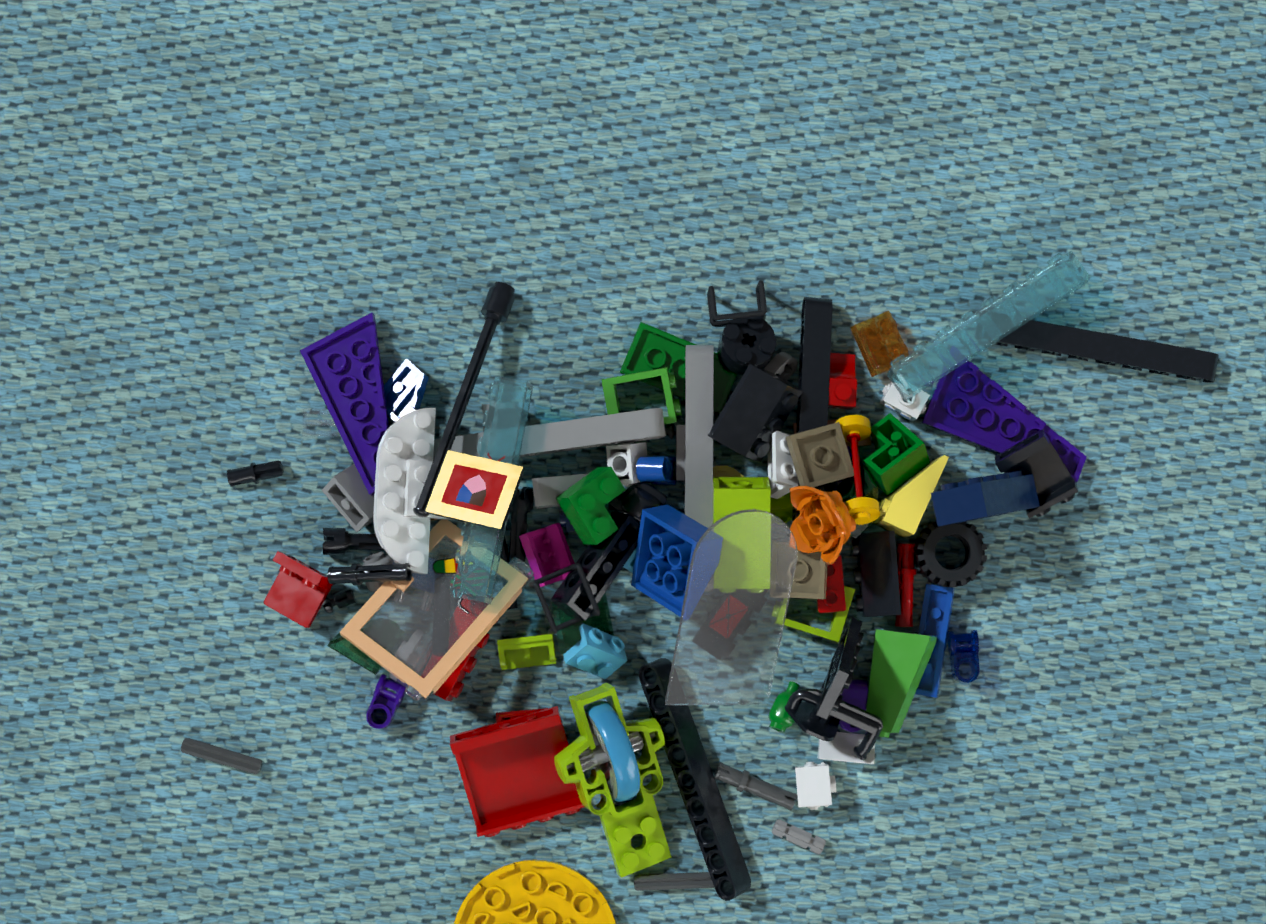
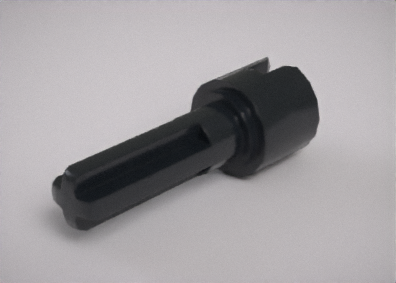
[509,487,534,564]
[323,528,384,555]

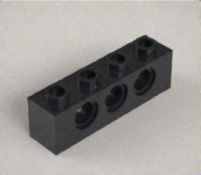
[550,512,640,621]

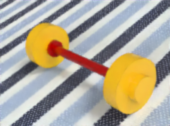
[835,415,880,525]

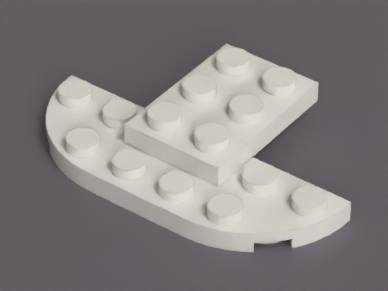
[373,408,453,574]

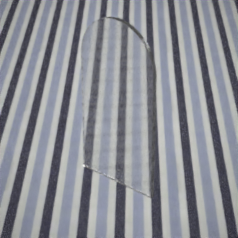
[665,509,797,705]

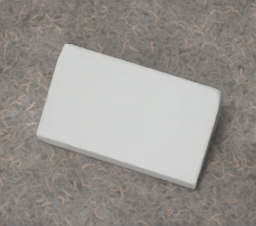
[817,732,875,764]

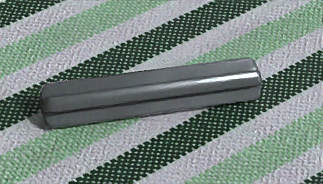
[181,738,262,774]
[634,872,714,891]

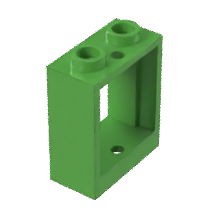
[601,367,682,424]

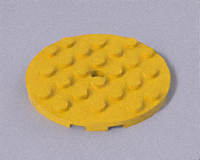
[454,859,616,924]

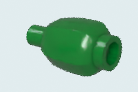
[768,681,800,733]

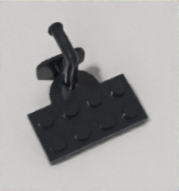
[785,617,883,760]

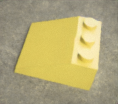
[874,455,949,537]

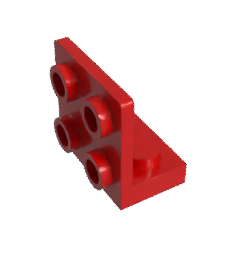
[263,551,332,628]

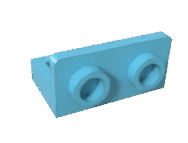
[563,623,628,679]

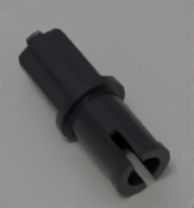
[227,460,284,487]

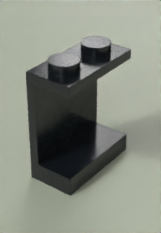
[995,429,1078,519]

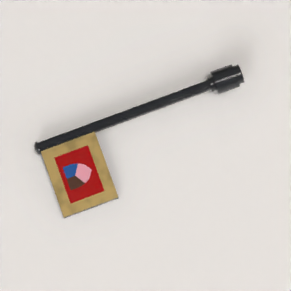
[413,282,525,531]

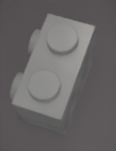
[322,464,374,532]

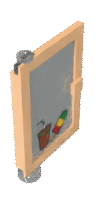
[340,519,534,701]

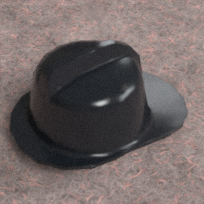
[608,483,667,522]

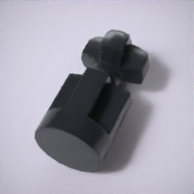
[322,587,356,613]

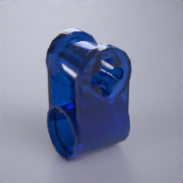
[947,630,980,683]

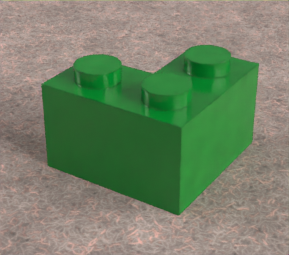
[864,413,930,496]
[556,467,625,545]

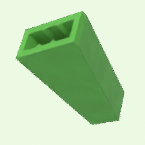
[866,629,937,738]

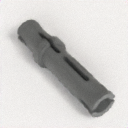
[714,762,797,811]

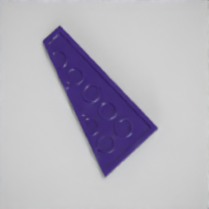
[300,312,389,496]
[922,346,1087,483]

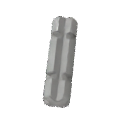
[772,819,826,854]

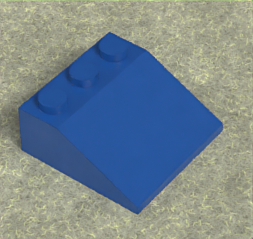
[631,505,722,619]

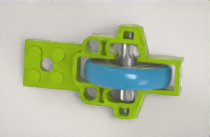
[554,683,672,878]

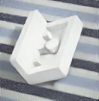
[768,431,798,499]

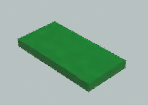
[620,322,737,414]

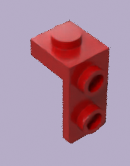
[817,555,846,613]

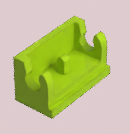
[497,634,557,670]

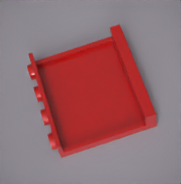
[450,706,584,837]

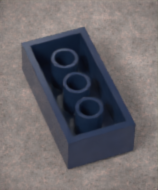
[931,471,1040,526]

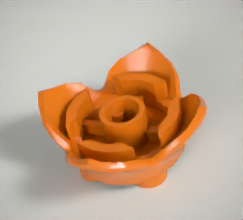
[788,486,856,564]

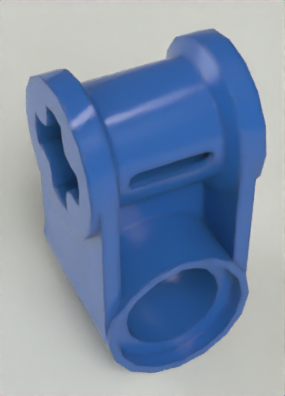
[636,456,676,485]

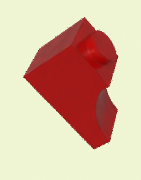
[828,353,857,410]

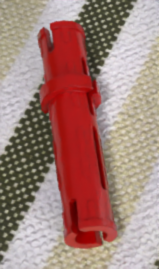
[895,544,916,627]

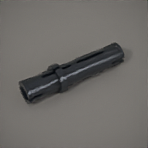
[327,563,412,586]

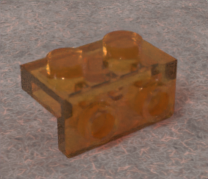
[850,311,911,377]

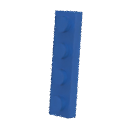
[915,584,955,698]

